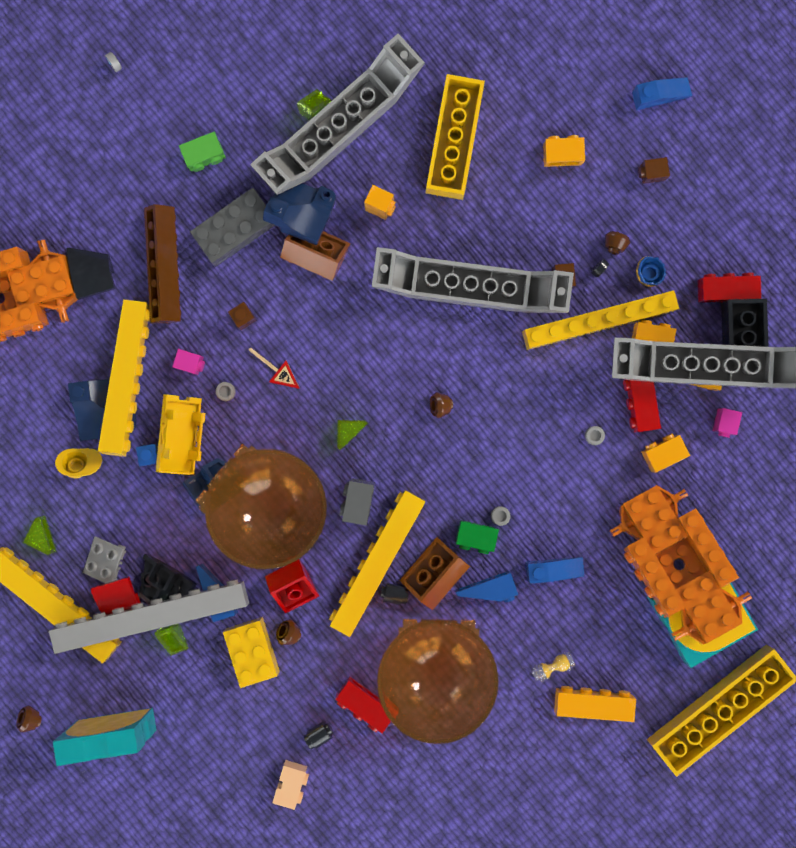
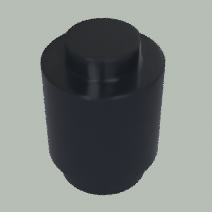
[380,583,409,606]
[304,722,334,750]

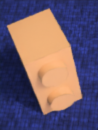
[272,760,309,810]

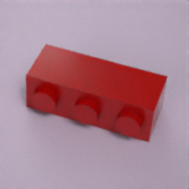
[697,273,762,303]
[623,380,661,432]
[335,676,396,734]

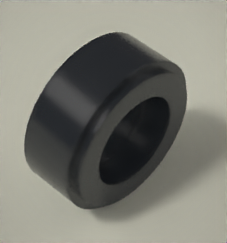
[591,259,609,277]

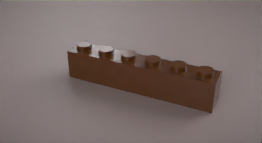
[144,204,181,324]

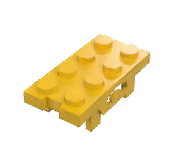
[155,394,205,475]

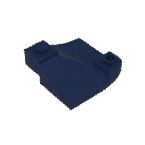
[263,183,336,245]
[68,379,136,441]

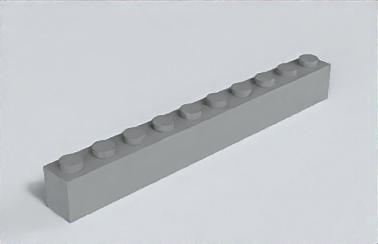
[49,579,249,654]

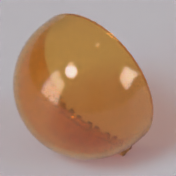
[195,443,327,569]
[377,619,498,744]

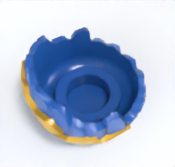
[636,256,666,287]

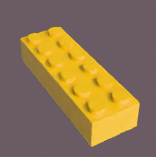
[426,74,485,200]

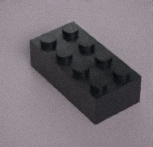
[721,298,769,347]

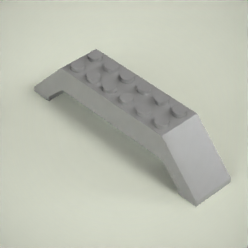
[250,34,425,195]
[372,247,574,313]
[612,338,796,389]

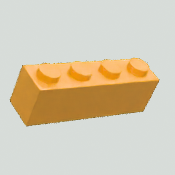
[554,686,636,722]

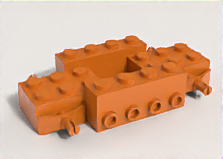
[0,240,78,342]
[610,485,752,645]

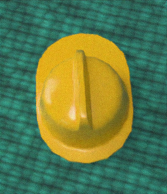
[55,448,102,479]

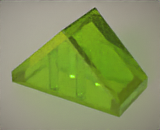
[297,89,332,121]
[337,420,368,450]
[23,516,57,555]
[154,623,188,656]

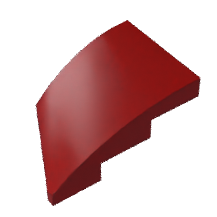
[90,576,141,615]

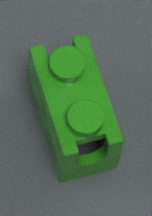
[179,131,226,172]

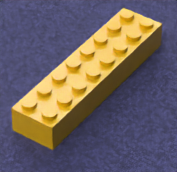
[647,645,796,777]

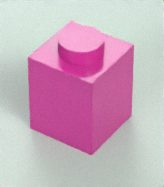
[173,349,205,375]
[713,408,742,438]

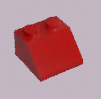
[265,559,319,614]

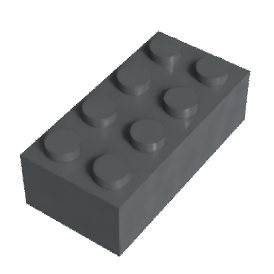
[190,188,275,267]
[339,478,375,525]

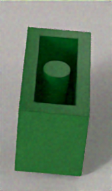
[455,520,499,554]

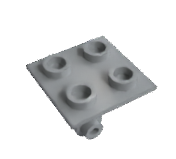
[83,536,126,583]

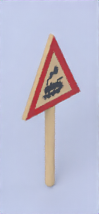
[249,348,300,389]

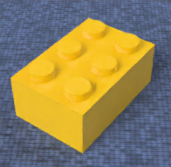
[223,617,280,688]

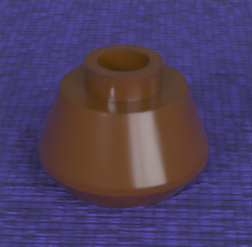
[605,231,630,255]
[430,392,453,418]
[276,619,301,645]
[16,705,42,732]

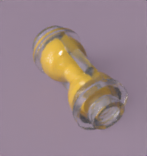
[531,652,576,683]

